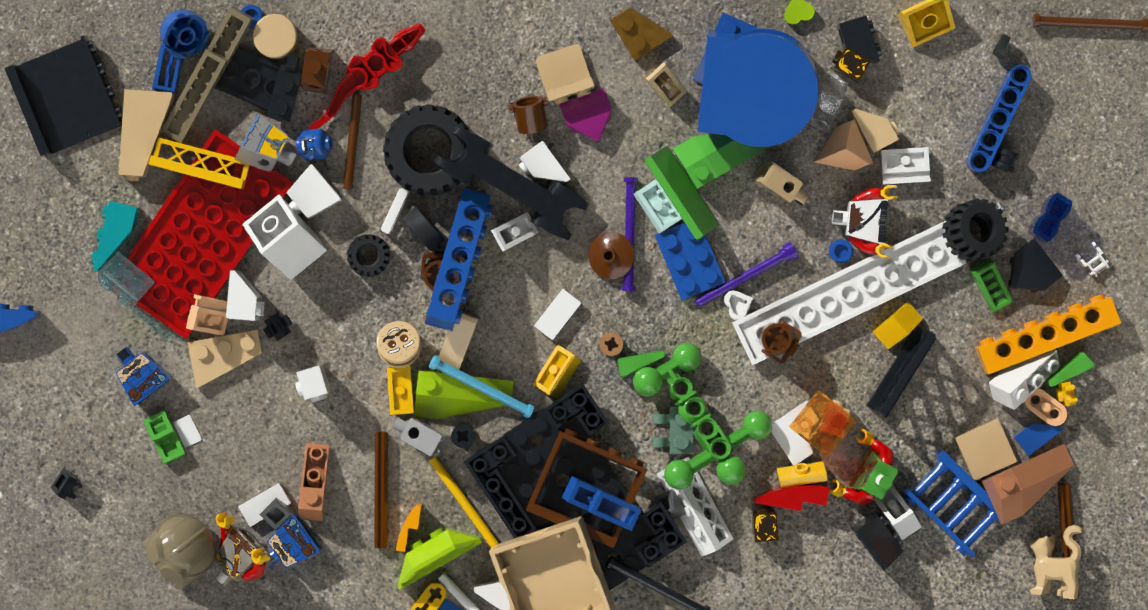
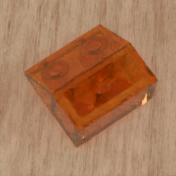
[789,390,858,458]

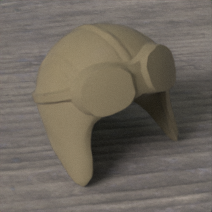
[142,514,216,589]

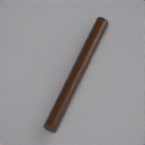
[343,94,362,190]

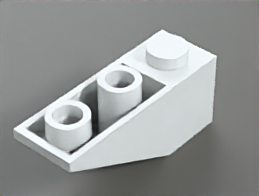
[989,349,1061,410]

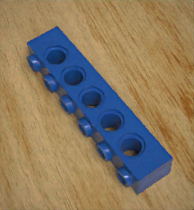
[425,188,493,332]

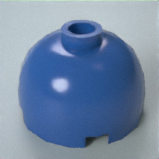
[160,9,209,59]

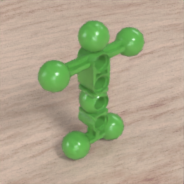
[633,343,772,490]

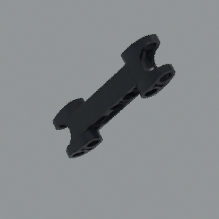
[433,125,589,240]

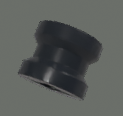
[991,148,1020,173]
[451,423,475,448]

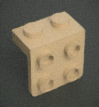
[536,44,594,105]

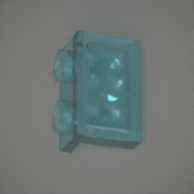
[97,251,155,309]

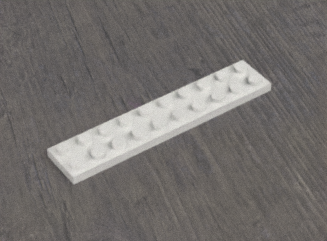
[732,221,966,365]

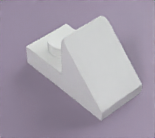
[491,212,539,252]

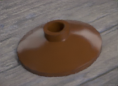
[588,232,635,279]

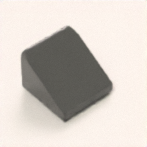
[655,489,686,520]
[259,498,295,531]

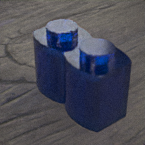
[1028,193,1072,242]

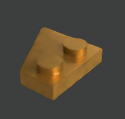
[610,8,673,61]

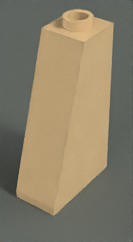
[119,89,175,181]

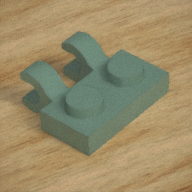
[652,406,693,454]

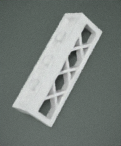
[657,456,734,557]

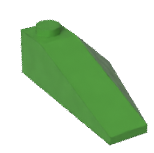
[673,133,770,189]

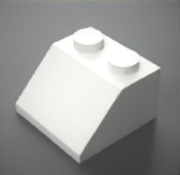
[226,270,265,321]

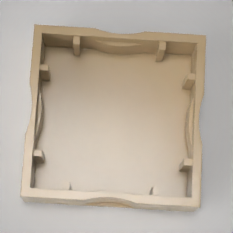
[489,516,614,610]

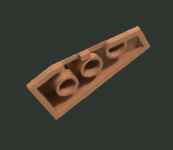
[982,444,1074,524]

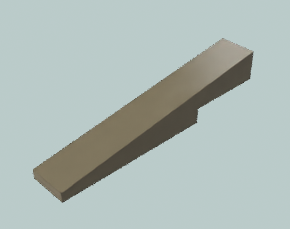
[161,7,255,143]

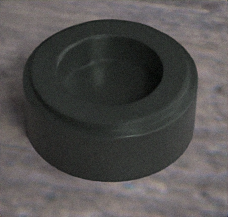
[992,34,1011,58]

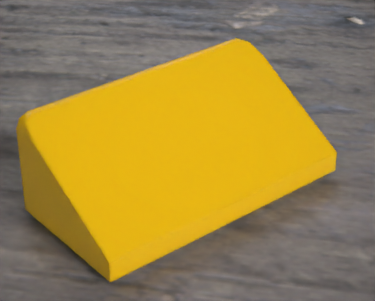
[533,344,581,399]

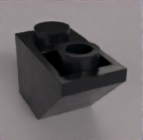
[837,16,882,64]

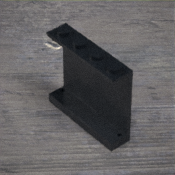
[4,36,123,157]

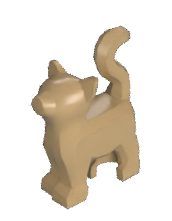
[1030,525,1082,599]

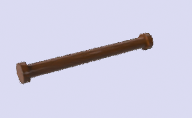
[1032,13,1148,33]

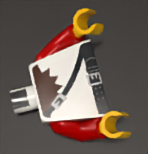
[832,185,898,259]

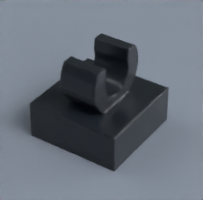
[51,468,83,500]

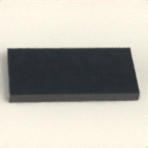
[215,47,302,111]

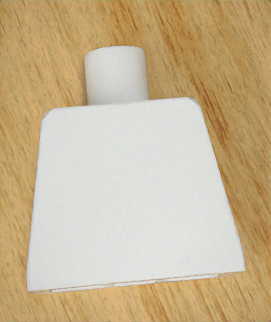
[287,164,342,219]

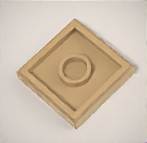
[954,418,1017,480]

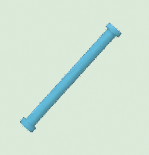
[429,355,534,419]

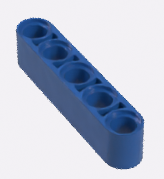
[966,65,1032,173]

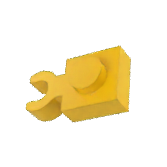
[1055,380,1078,406]

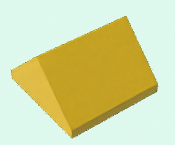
[897,0,955,47]

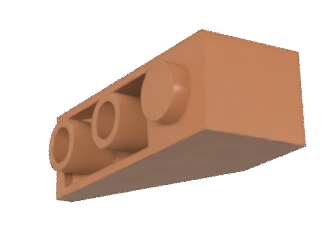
[298,443,330,521]

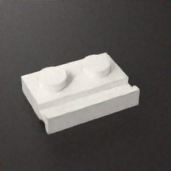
[880,147,931,185]

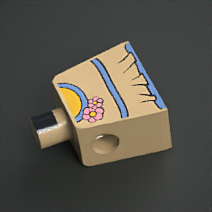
[752,160,809,206]

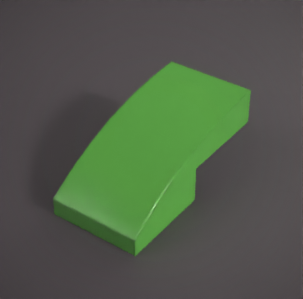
[143,410,187,465]

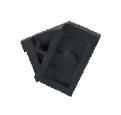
[1008,238,1063,292]

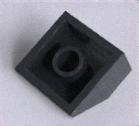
[851,511,903,570]

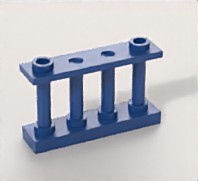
[901,449,999,557]

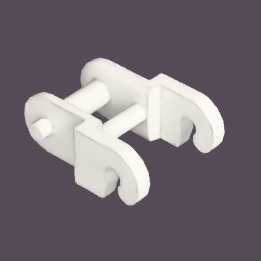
[1075,241,1109,277]

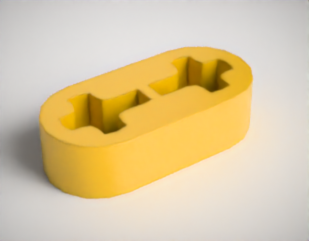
[411,582,447,610]

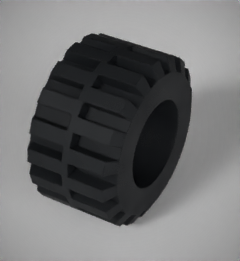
[942,198,1009,262]

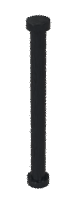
[605,555,711,610]

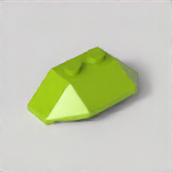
[397,527,483,590]

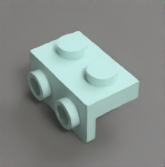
[634,179,682,233]

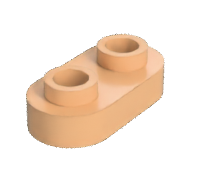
[1023,388,1067,426]

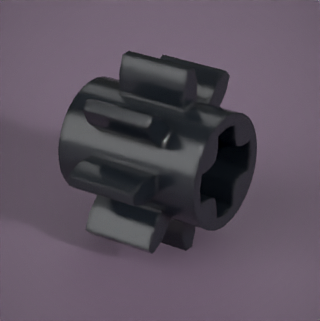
[263,312,293,341]

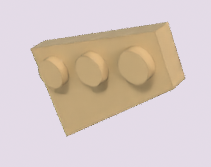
[188,330,263,389]

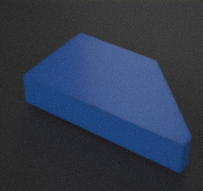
[1013,423,1063,456]

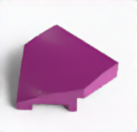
[559,88,612,143]

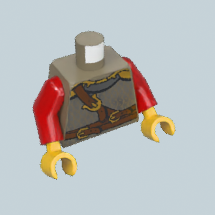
[215,511,273,586]

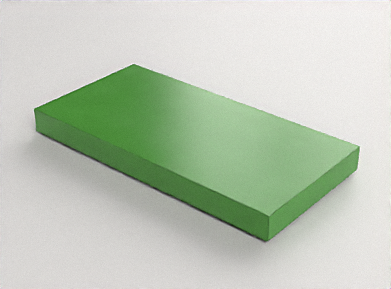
[645,146,719,240]

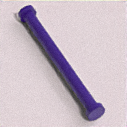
[622,177,638,291]

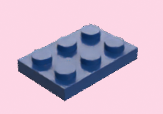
[654,223,725,300]

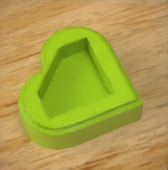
[784,0,815,25]

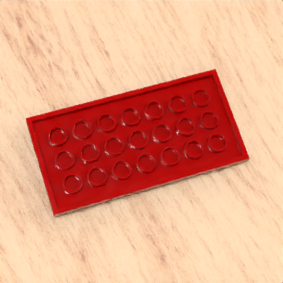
[108,129,294,339]

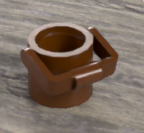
[507,95,548,134]
[420,251,460,290]
[759,320,802,364]

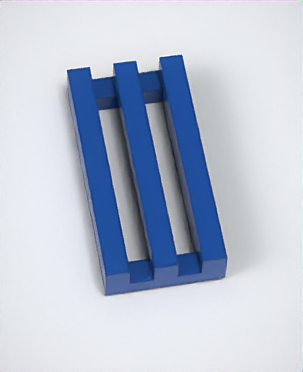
[152,43,183,94]

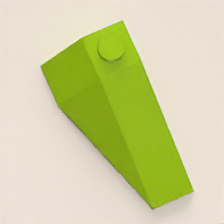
[414,370,514,419]

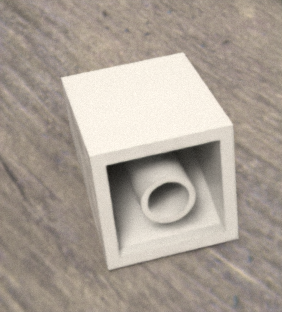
[243,195,327,280]

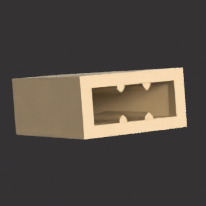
[439,313,479,370]

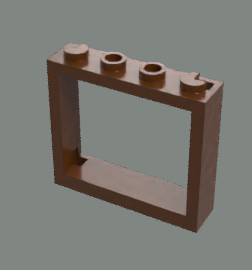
[526,428,648,548]

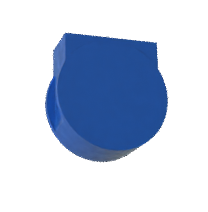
[697,28,818,147]

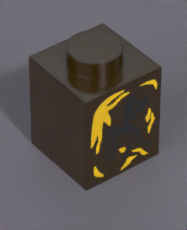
[832,47,871,83]
[751,507,779,542]

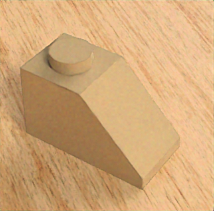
[849,109,900,154]

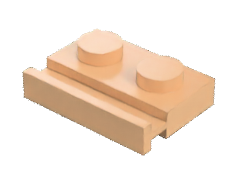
[186,295,228,336]

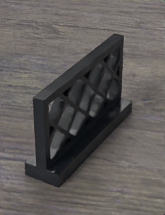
[866,326,937,418]

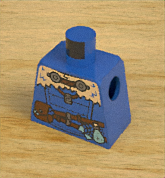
[116,347,173,406]
[266,513,322,568]

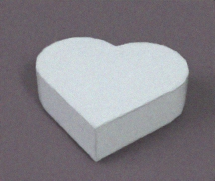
[724,290,754,320]

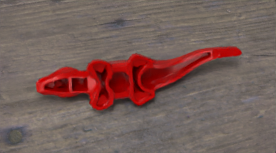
[309,24,425,130]

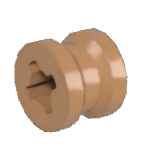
[599,332,623,356]

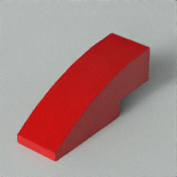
[753,484,830,511]

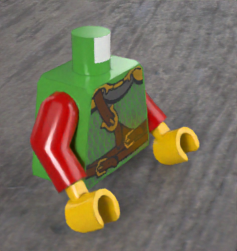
[829,429,898,505]

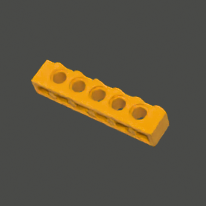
[975,294,1121,375]

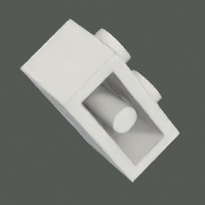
[295,364,331,403]

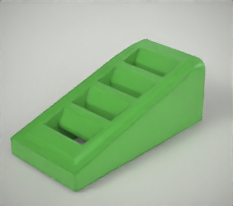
[969,259,1014,313]
[617,350,665,377]
[1044,351,1095,387]

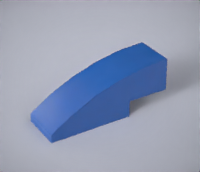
[562,476,642,531]

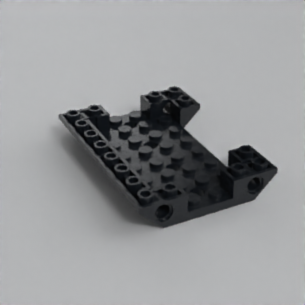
[464,383,687,591]

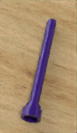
[695,241,799,307]

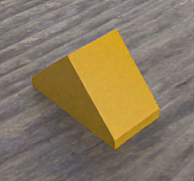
[872,301,923,350]

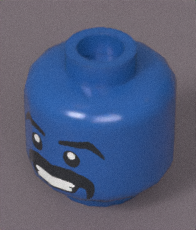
[296,129,333,161]

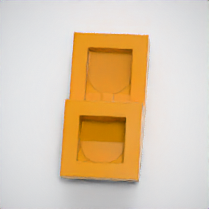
[396,503,422,552]

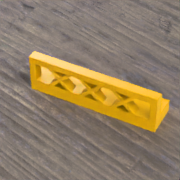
[149,137,250,189]

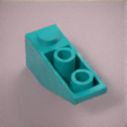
[91,201,141,271]

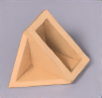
[814,119,873,171]

